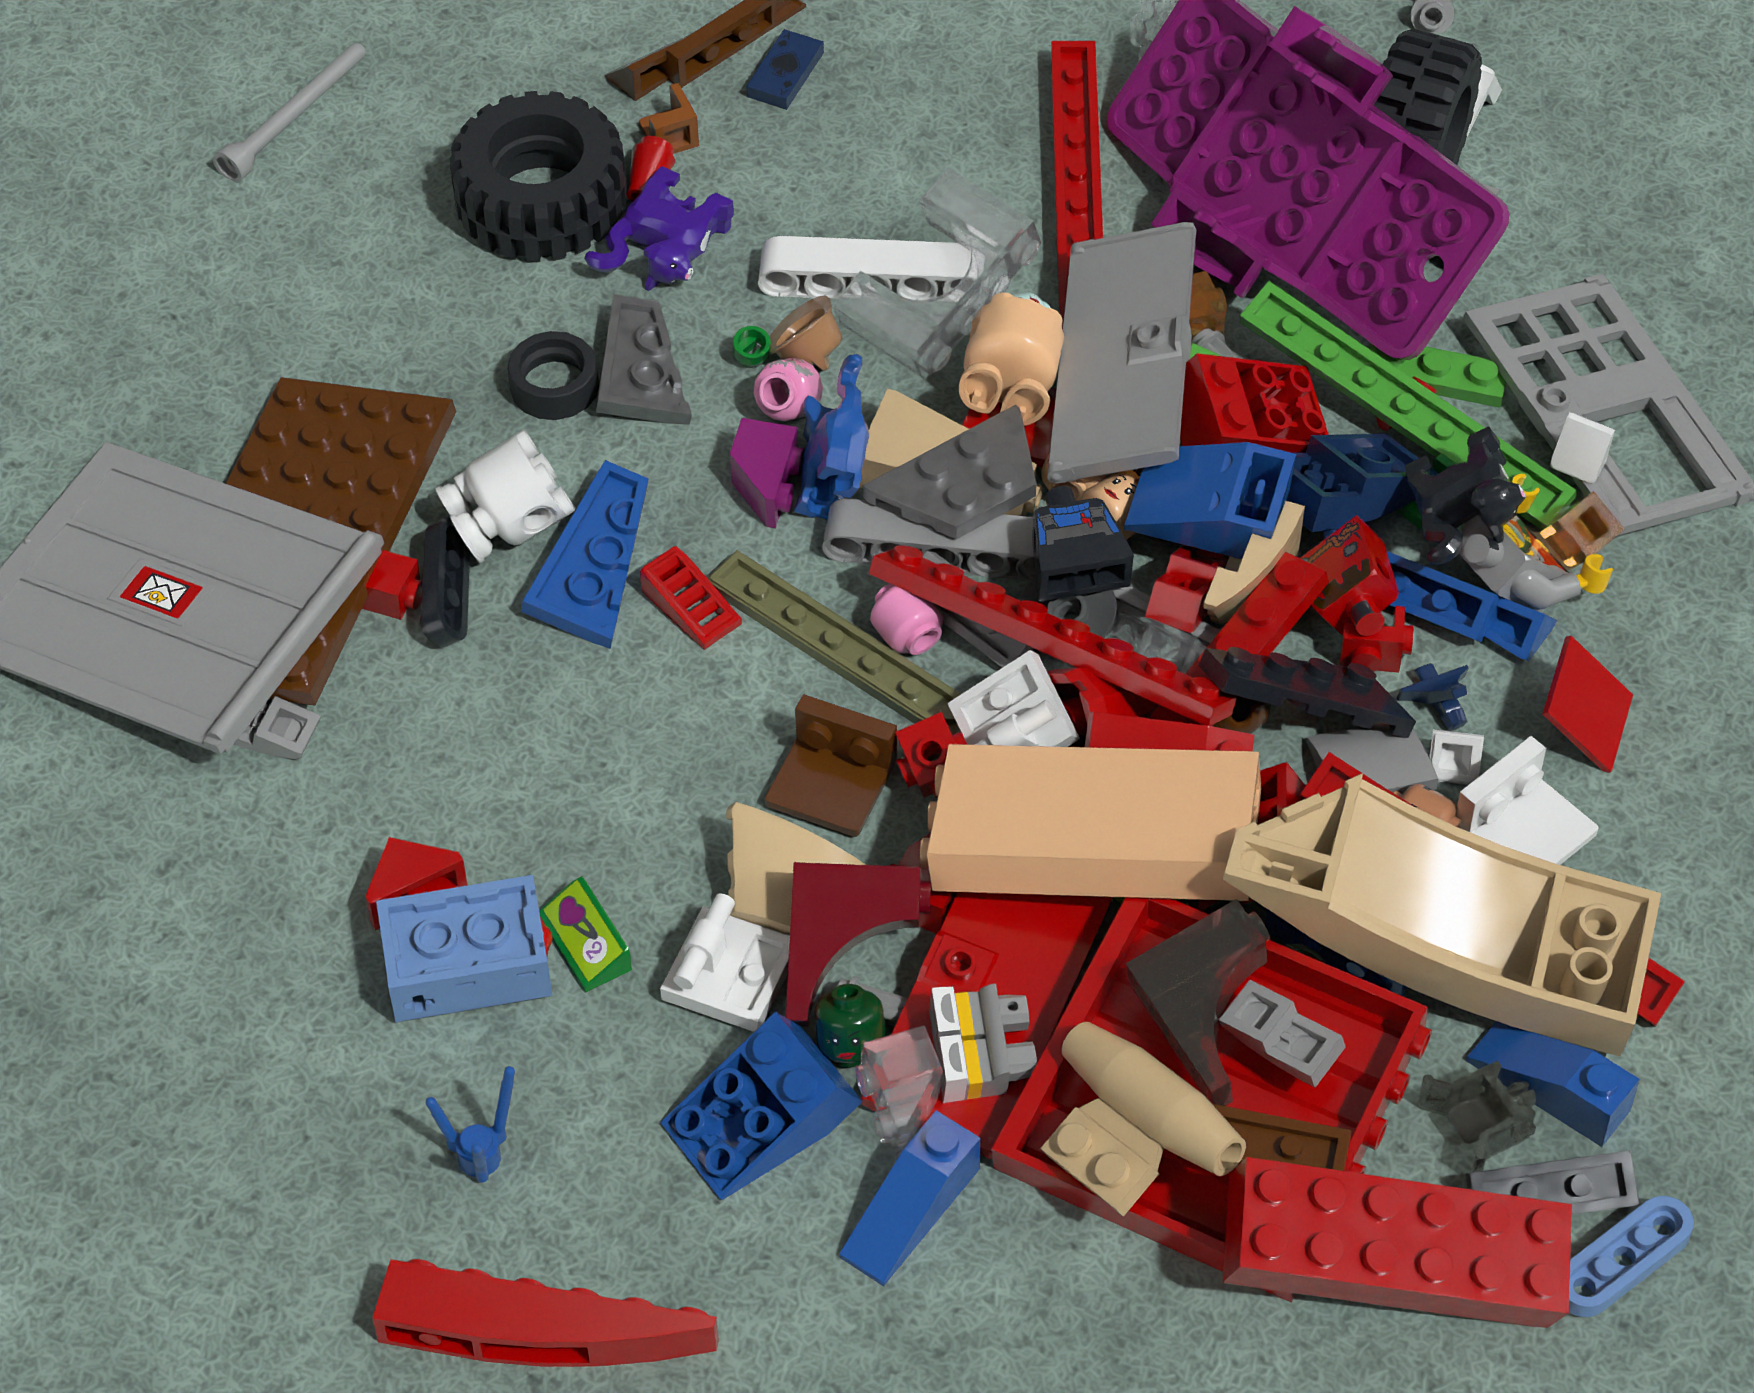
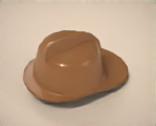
[770,295,843,371]

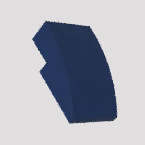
[1287,434,1439,532]

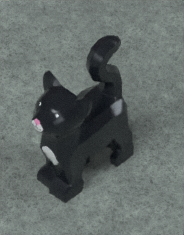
[1405,426,1526,565]

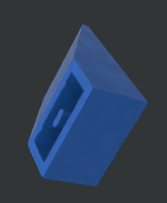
[1124,442,1296,559]
[660,1012,863,1200]

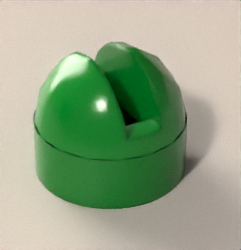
[733,326,771,367]

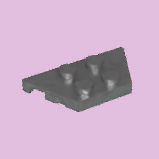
[863,405,1036,539]

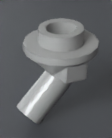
[1410,0,1454,33]

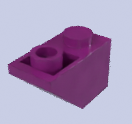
[730,418,805,529]

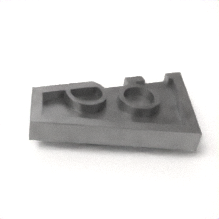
[596,294,692,425]

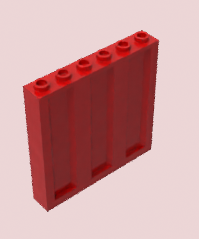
[991,897,1432,1303]

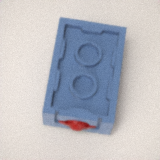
[376,875,553,1022]

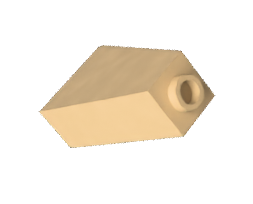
[859,389,1042,517]

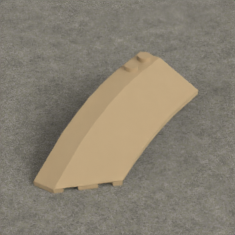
[1223,773,1661,1057]

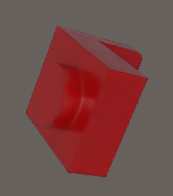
[1340,606,1414,673]

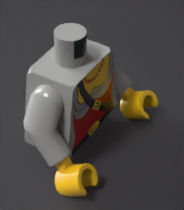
[1459,474,1613,612]

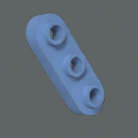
[1569,1196,1694,1317]

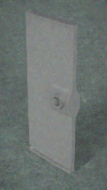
[1047,222,1197,483]

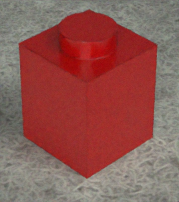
[362,550,422,620]

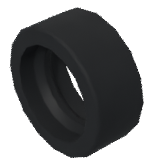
[507,331,599,420]

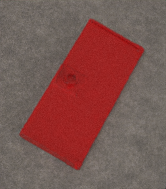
[861,892,1114,1159]

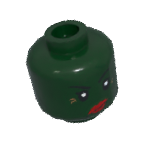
[814,984,886,1067]

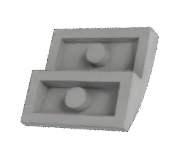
[1306,722,1438,794]

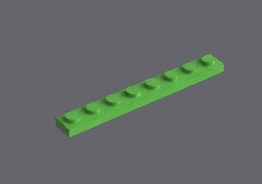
[1240,281,1576,533]

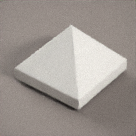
[1429,729,1484,785]

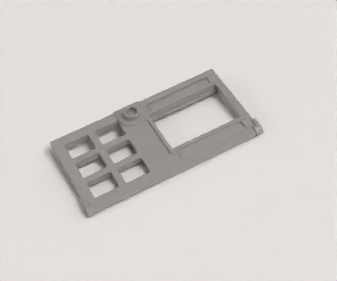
[1463,274,1754,537]

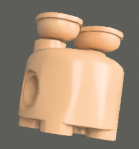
[959,292,1064,425]

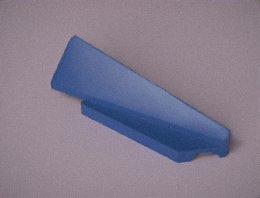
[1323,530,1557,662]

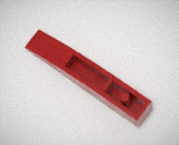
[372,1259,719,1367]

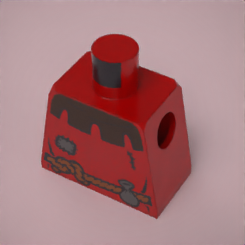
[1300,515,1399,636]

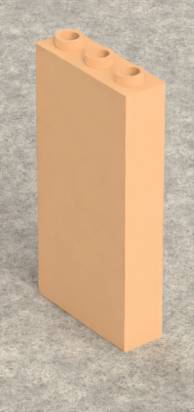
[920,744,1261,901]

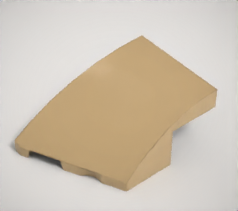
[1204,501,1305,624]
[726,802,866,935]

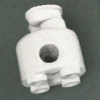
[435,429,575,563]

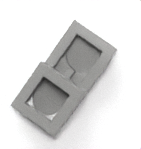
[233,696,321,759]
[1219,980,1346,1088]

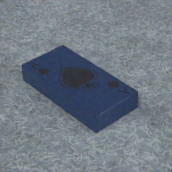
[746,29,824,110]

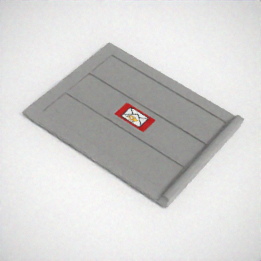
[0,442,384,754]

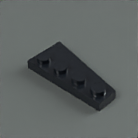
[1198,647,1416,738]

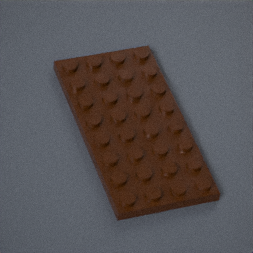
[226,377,457,706]

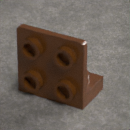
[765,694,897,837]

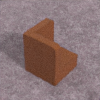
[639,83,699,154]

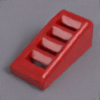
[640,546,742,650]

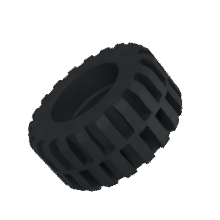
[1374,29,1482,165]
[449,91,627,262]

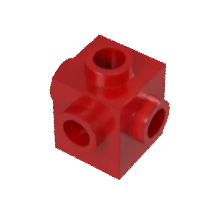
[895,712,967,798]

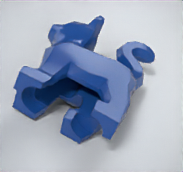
[794,354,869,520]

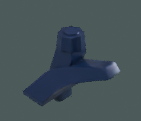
[1396,663,1469,731]

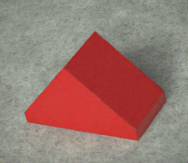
[365,837,468,931]

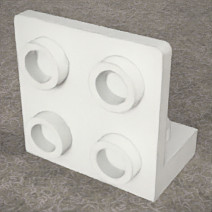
[1456,736,1598,865]

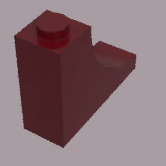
[786,862,931,1028]

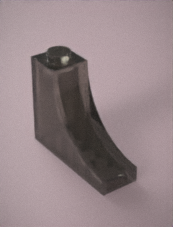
[1126,899,1270,1106]

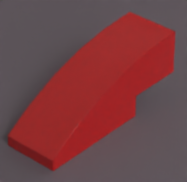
[1145,545,1235,633]

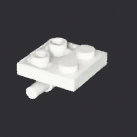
[948,650,1080,747]
[660,893,790,1032]

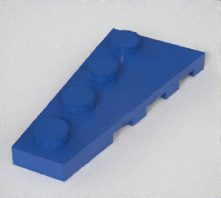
[521,460,649,649]

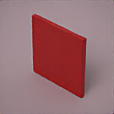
[1542,635,1633,773]

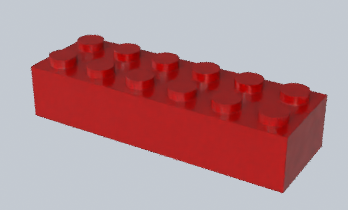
[1222,1157,1572,1328]

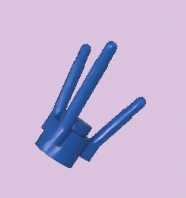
[425,1066,515,1183]

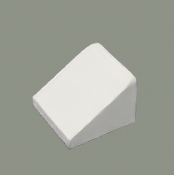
[1550,412,1615,484]

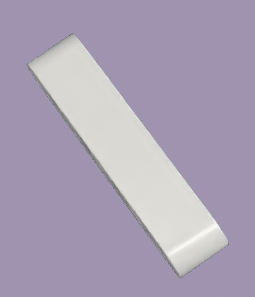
[758,236,986,304]

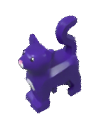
[584,166,734,291]

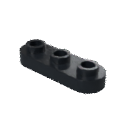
[420,517,470,647]

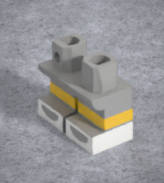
[929,984,1037,1103]

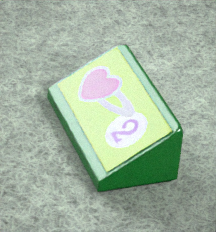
[539,876,632,993]

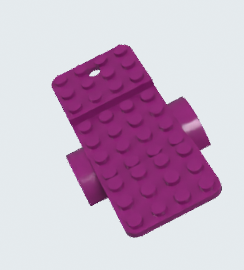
[1107,0,1510,360]

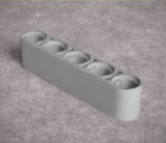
[822,499,1035,581]

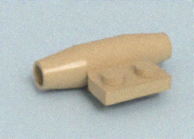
[1040,1022,1246,1217]

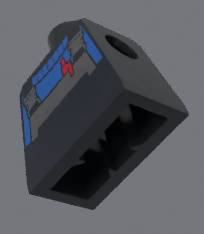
[1032,486,1134,602]

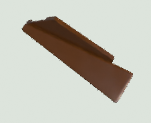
[605,0,806,101]

